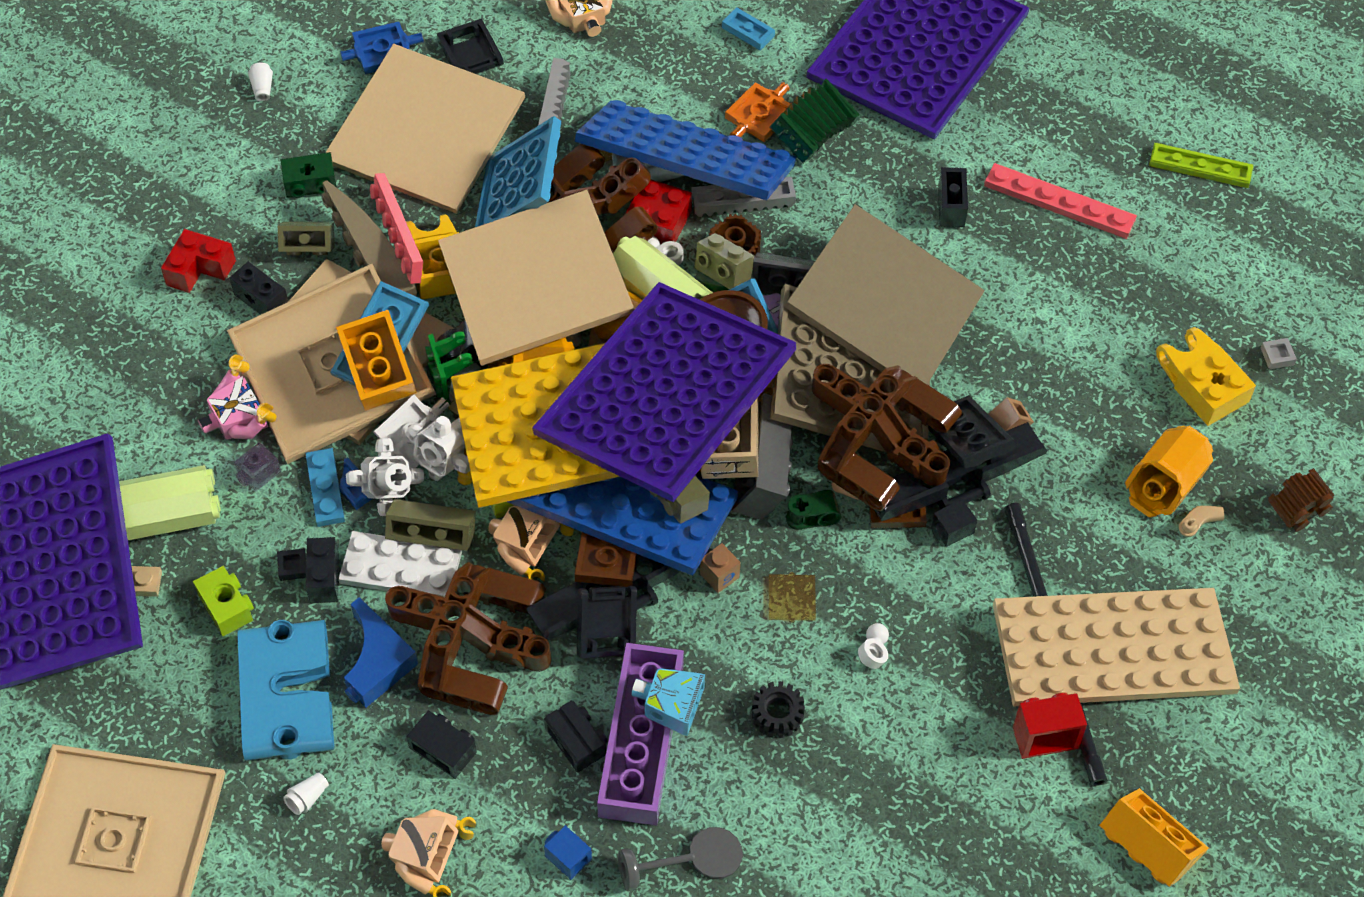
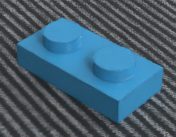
[722,7,775,51]

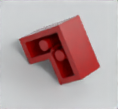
[161,229,236,293]

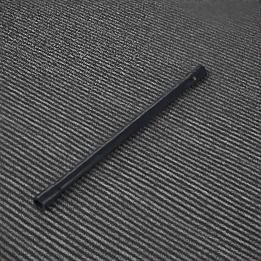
[1004,503,1108,787]

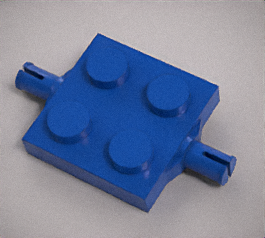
[340,22,423,74]

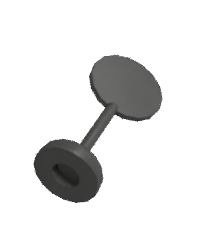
[618,827,743,892]

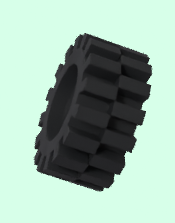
[752,681,805,738]

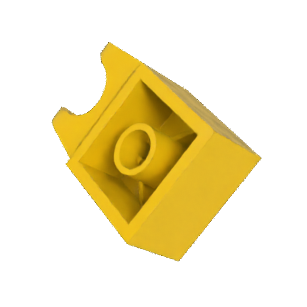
[406,214,459,300]
[1156,327,1256,426]

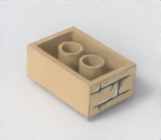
[701,399,758,479]

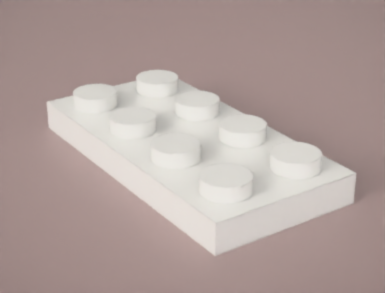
[339,531,462,597]

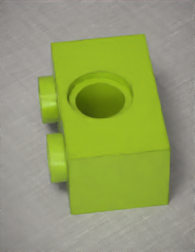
[193,565,254,637]

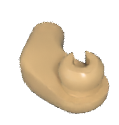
[1179,506,1224,537]

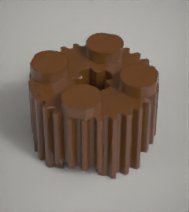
[709,214,761,270]
[1268,468,1335,532]

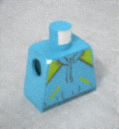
[631,668,705,736]

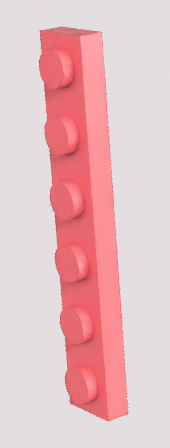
[984,163,1137,239]
[370,173,423,284]

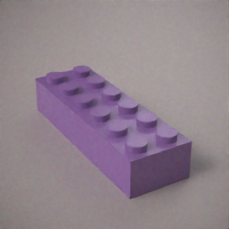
[597,643,684,826]

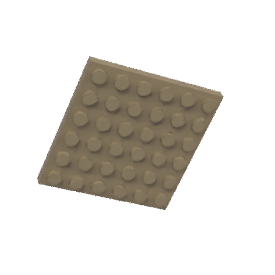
[770,284,930,456]

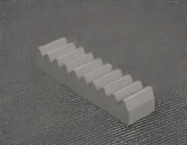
[538,58,570,125]
[691,177,796,217]

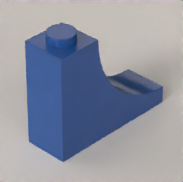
[344,597,418,708]

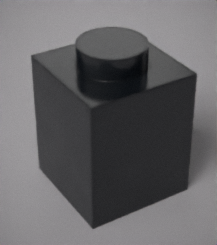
[931,499,977,547]

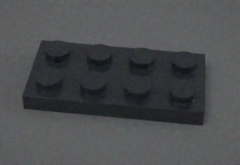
[928,395,1016,469]

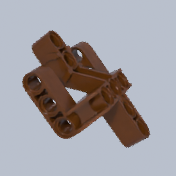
[547,144,658,253]
[812,364,962,511]
[385,562,552,715]

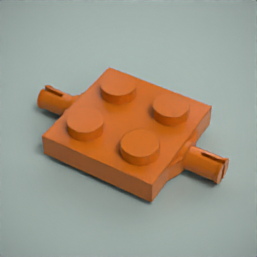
[725,82,790,142]

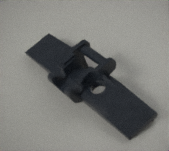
[874,422,1047,521]
[526,546,713,641]

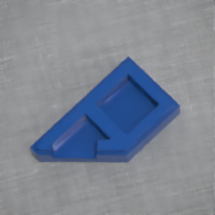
[339,457,373,510]

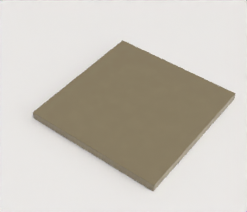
[784,204,985,384]

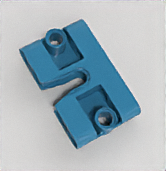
[238,620,334,761]

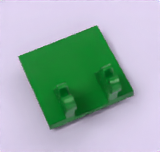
[425,332,473,405]

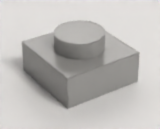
[1261,338,1297,370]

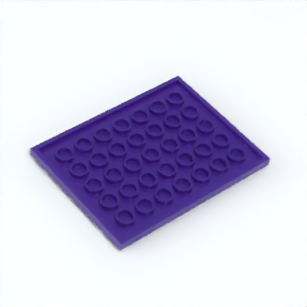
[806,0,1029,140]
[532,282,796,502]
[0,433,143,690]

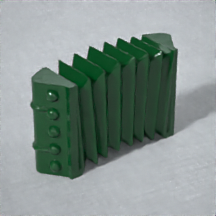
[769,79,861,164]

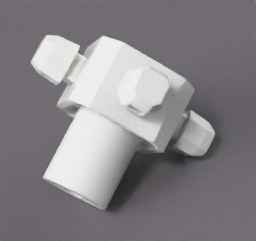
[406,416,470,481]
[346,438,424,516]

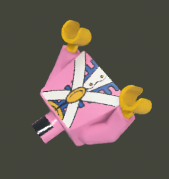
[198,354,276,440]

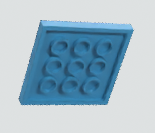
[475,116,561,227]

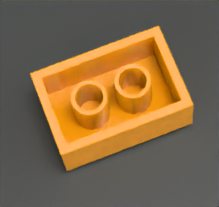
[336,310,417,411]

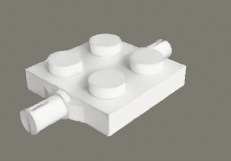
[373,395,450,468]

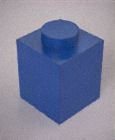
[544,825,592,880]

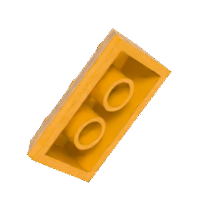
[1099,788,1209,887]

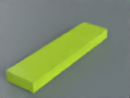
[1149,142,1254,188]

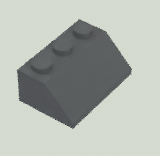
[752,252,815,295]

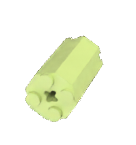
[613,236,713,300]
[119,465,221,540]

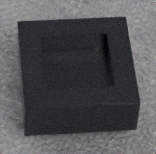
[277,548,306,581]

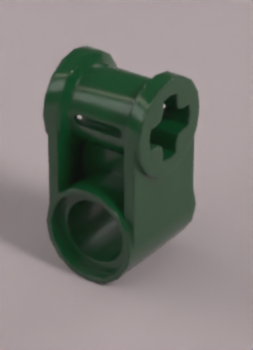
[786,490,842,530]

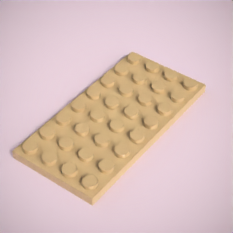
[993,588,1240,707]

